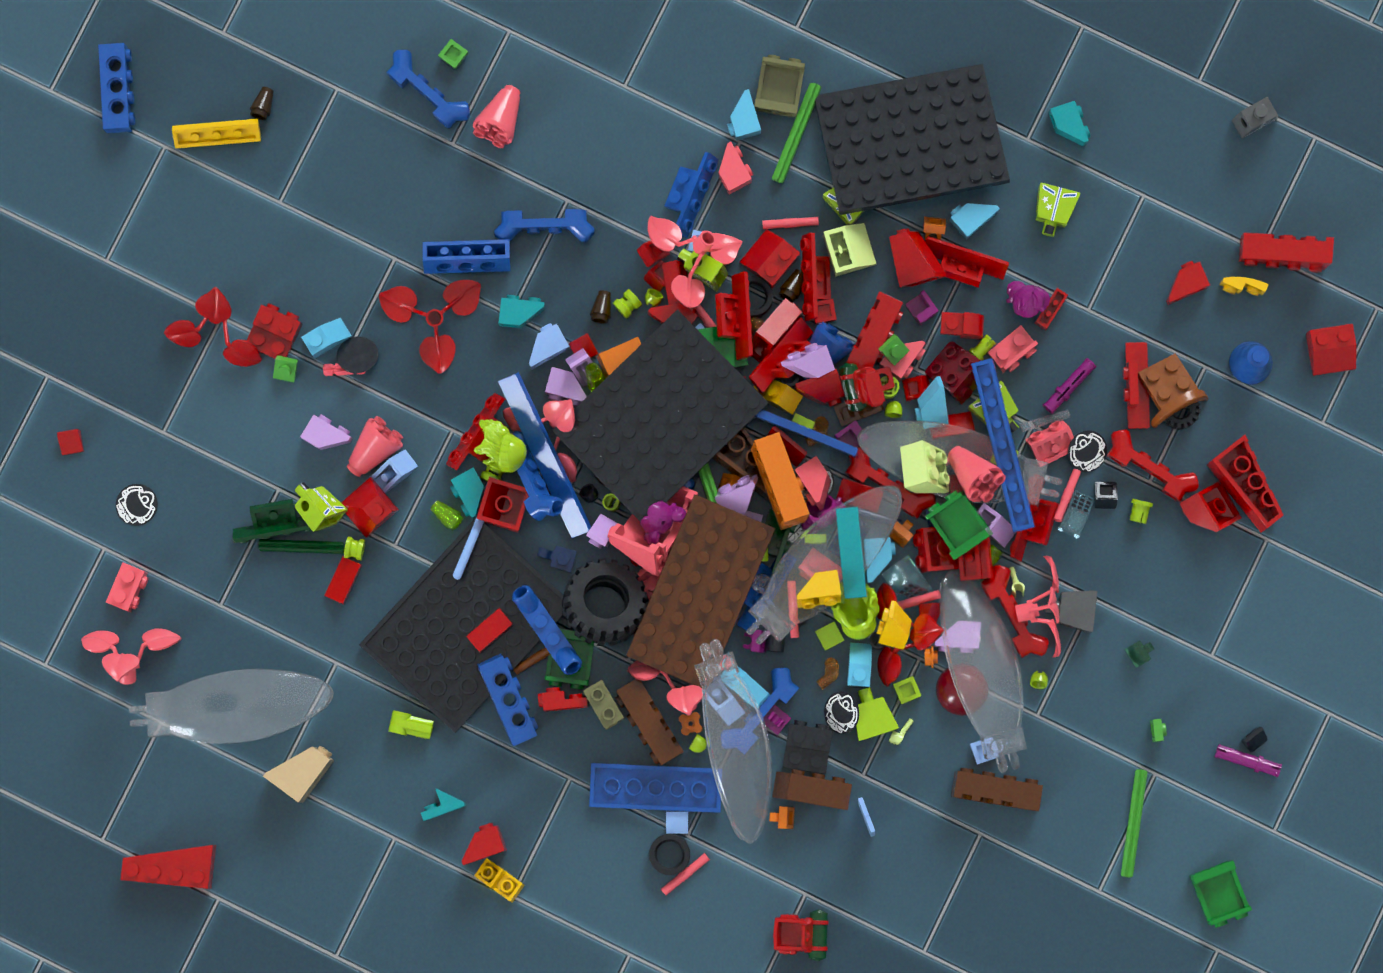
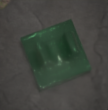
[1125,640,1154,668]

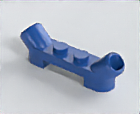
[386,50,470,129]
[494,209,595,242]
[512,431,563,521]
[512,585,582,675]
[721,668,800,755]

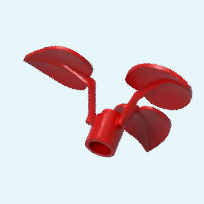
[379,280,481,374]
[164,287,262,367]
[876,583,944,687]

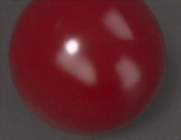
[936,663,988,716]

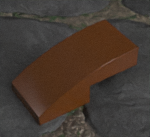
[834,402,885,427]

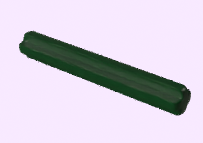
[258,539,345,554]

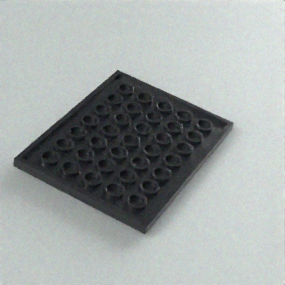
[815,64,1010,215]
[552,309,769,522]
[359,516,563,733]

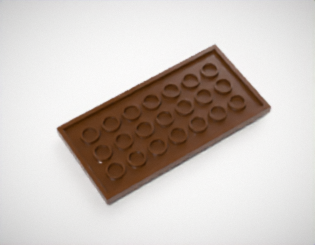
[626,495,776,690]

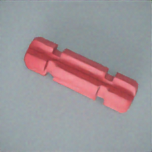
[323,363,366,376]

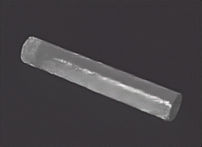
[1019,409,1070,432]

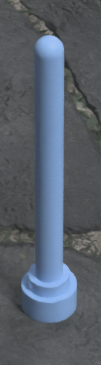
[453,483,487,580]

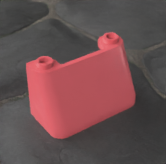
[608,486,698,576]

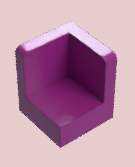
[906,290,938,326]
[834,420,868,447]

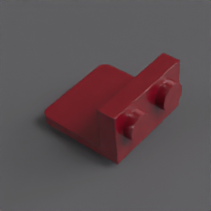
[925,341,981,405]

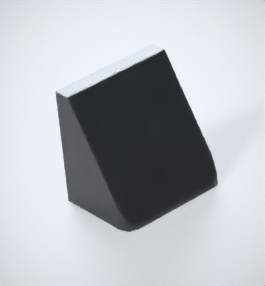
[1094,482,1118,509]
[1242,727,1267,752]

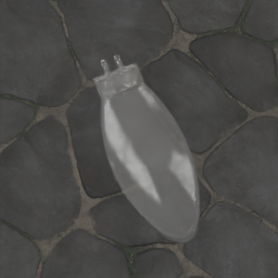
[857,421,1062,506]
[746,486,902,645]
[940,570,1027,773]
[694,639,772,843]
[129,669,334,744]

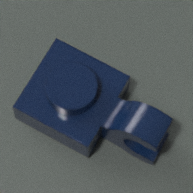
[537,546,577,573]

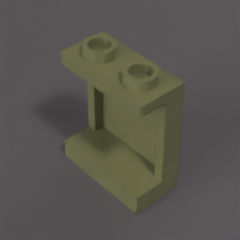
[754,55,805,118]
[583,680,625,730]

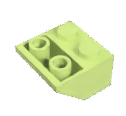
[823,223,877,277]
[900,440,950,493]

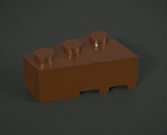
[772,769,852,810]

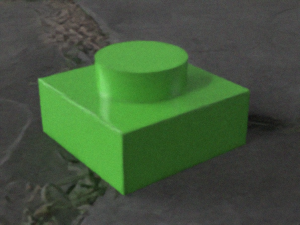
[438,39,469,70]
[879,334,910,366]
[273,355,298,382]
[1150,719,1167,742]

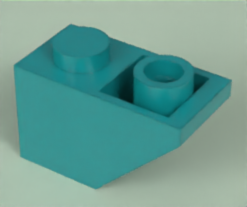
[1048,101,1091,146]
[498,295,545,328]
[450,467,484,519]

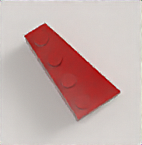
[1239,233,1334,273]
[846,291,903,369]
[1207,435,1283,532]
[120,845,216,889]

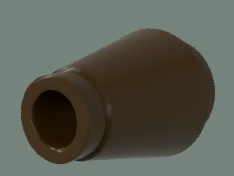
[250,87,274,120]
[779,269,803,302]
[590,290,611,324]

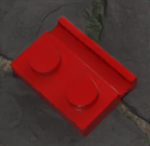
[959,536,993,581]

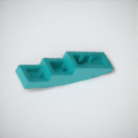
[836,507,867,599]

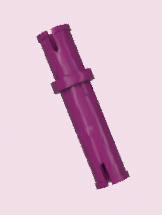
[1043,358,1096,414]
[1215,744,1282,778]

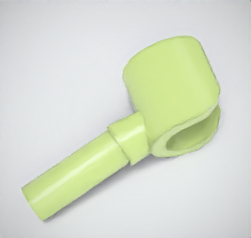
[1009,567,1025,598]
[889,718,914,745]

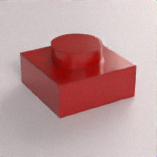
[814,299,837,325]

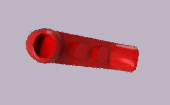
[1107,429,1199,502]
[845,447,936,519]
[980,565,1049,658]

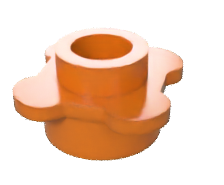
[925,646,938,668]
[679,712,702,736]

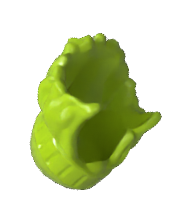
[474,419,527,473]
[831,582,879,640]

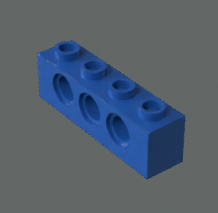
[98,43,135,133]
[423,239,510,274]
[477,654,539,746]

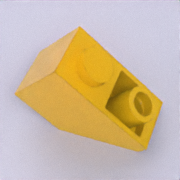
[753,380,803,415]
[797,570,841,609]
[876,601,912,650]

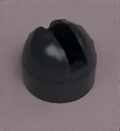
[579,484,599,503]
[869,632,886,650]

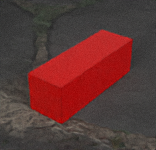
[1034,288,1068,330]

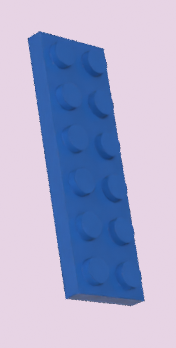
[589,763,722,813]

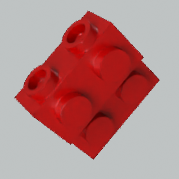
[246,303,302,359]
[913,527,959,573]
[538,687,589,712]

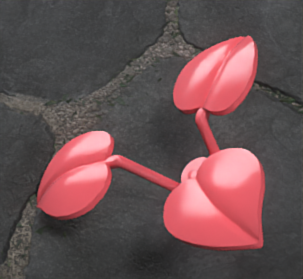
[648,216,742,308]
[502,399,577,482]
[1015,556,1061,657]
[81,629,181,685]
[627,655,729,715]

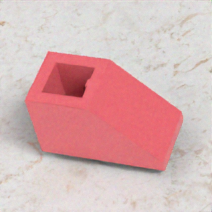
[719,142,753,195]
[879,341,926,381]
[794,456,831,511]

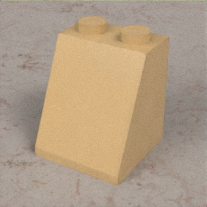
[263,746,334,803]

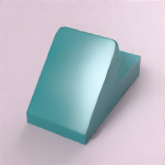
[421,789,466,821]

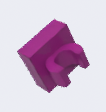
[743,630,766,654]
[760,704,791,735]

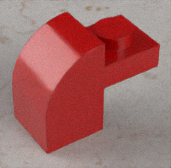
[940,312,984,340]

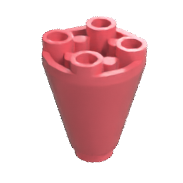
[473,85,521,148]
[347,416,403,477]
[948,446,1006,503]

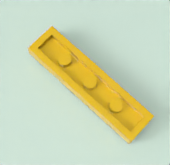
[172,119,261,148]

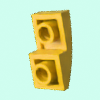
[1219,277,1269,296]
[474,858,525,903]

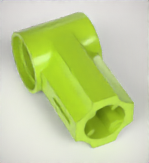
[388,710,434,739]

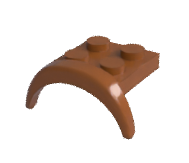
[1138,353,1209,428]

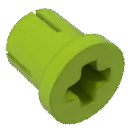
[1129,498,1153,524]

